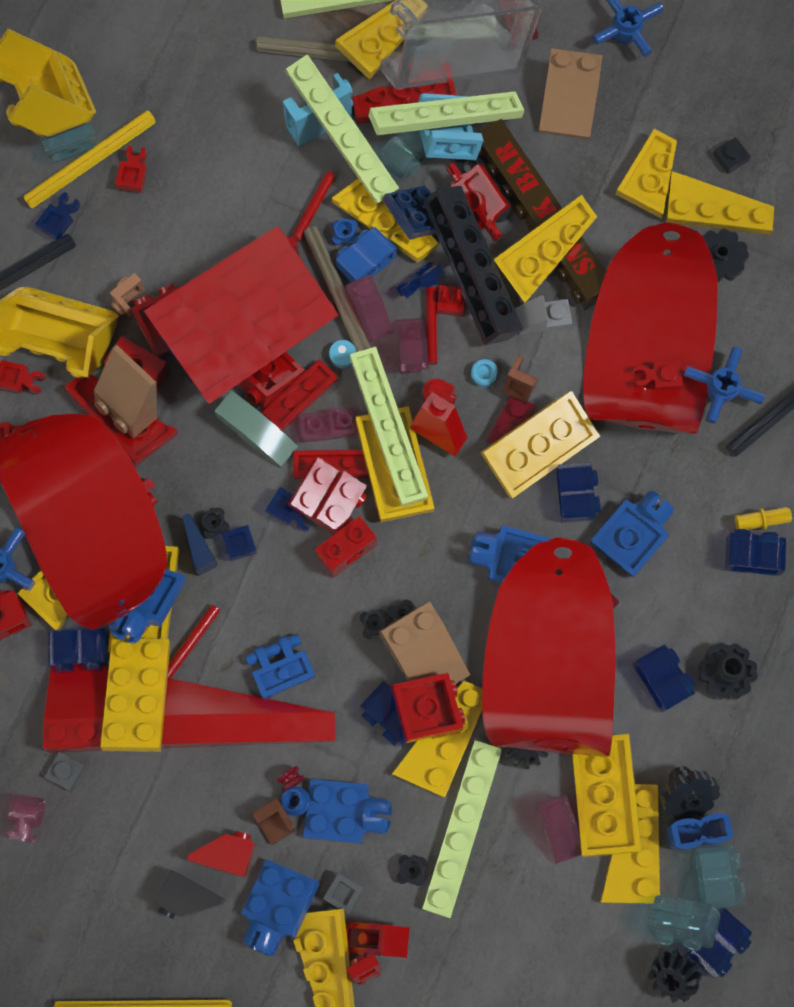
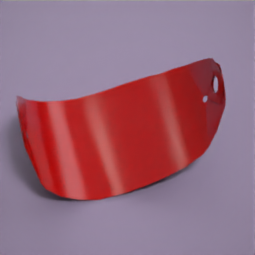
[583,222,718,434]
[0,414,167,630]
[482,537,616,757]

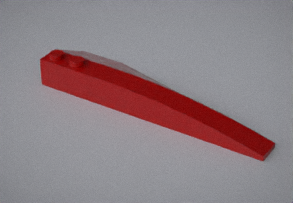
[43,665,336,753]

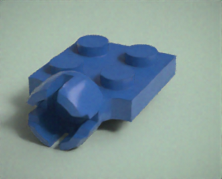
[590,491,674,578]
[468,525,552,584]
[109,569,186,644]
[303,779,392,844]
[241,859,320,956]

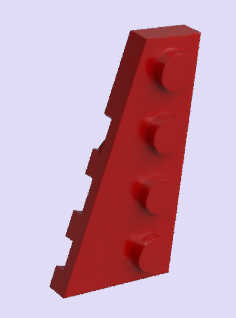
[352,61,457,125]
[65,374,178,467]

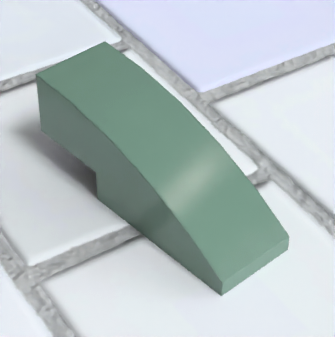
[214,390,298,468]

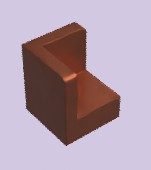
[502,355,538,403]
[252,798,297,845]

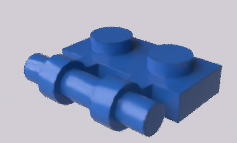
[245,634,316,700]

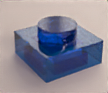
[222,525,257,561]

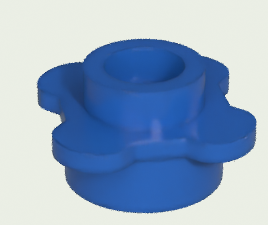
[332,219,358,245]

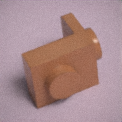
[110,273,145,321]

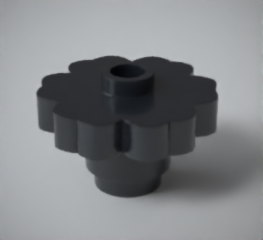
[702,229,749,283]
[698,643,758,700]
[660,766,720,820]

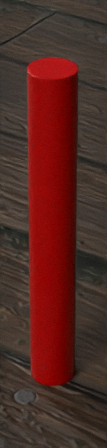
[291,171,336,242]
[426,286,438,365]
[167,605,221,679]

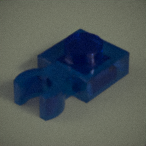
[35,192,80,240]
[396,262,444,298]
[265,487,309,532]

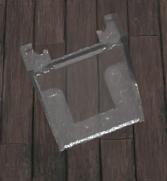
[380,0,543,89]

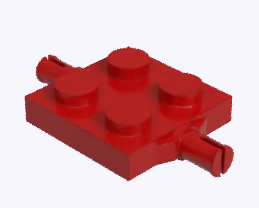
[446,163,510,241]

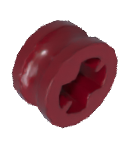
[276,766,305,792]

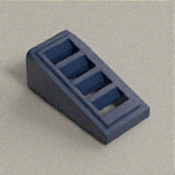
[183,513,218,576]

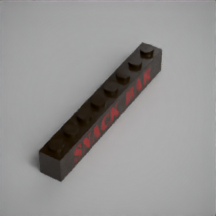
[476,119,606,310]

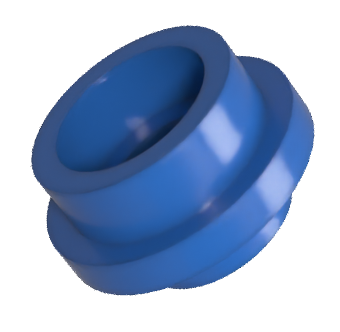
[281,787,310,816]

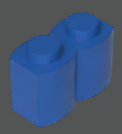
[336,227,397,289]
[665,813,733,851]

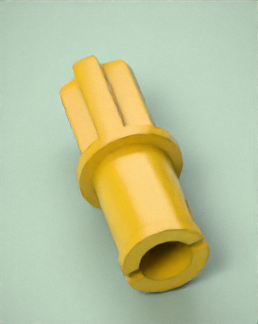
[735,507,792,532]

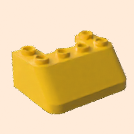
[0,28,96,137]
[0,287,118,378]

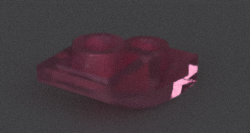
[296,408,357,443]

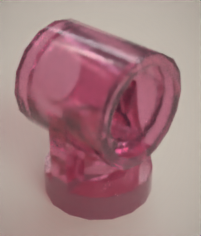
[6,794,46,843]

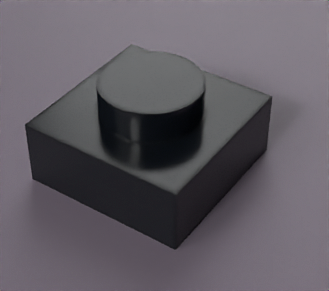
[713,137,751,174]

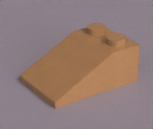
[539,48,603,140]
[94,345,157,438]
[378,601,470,684]

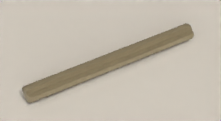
[256,36,407,68]
[304,226,371,352]

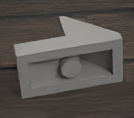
[515,295,573,335]

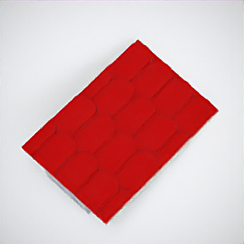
[144,226,339,404]

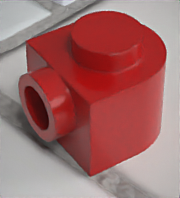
[423,378,457,405]

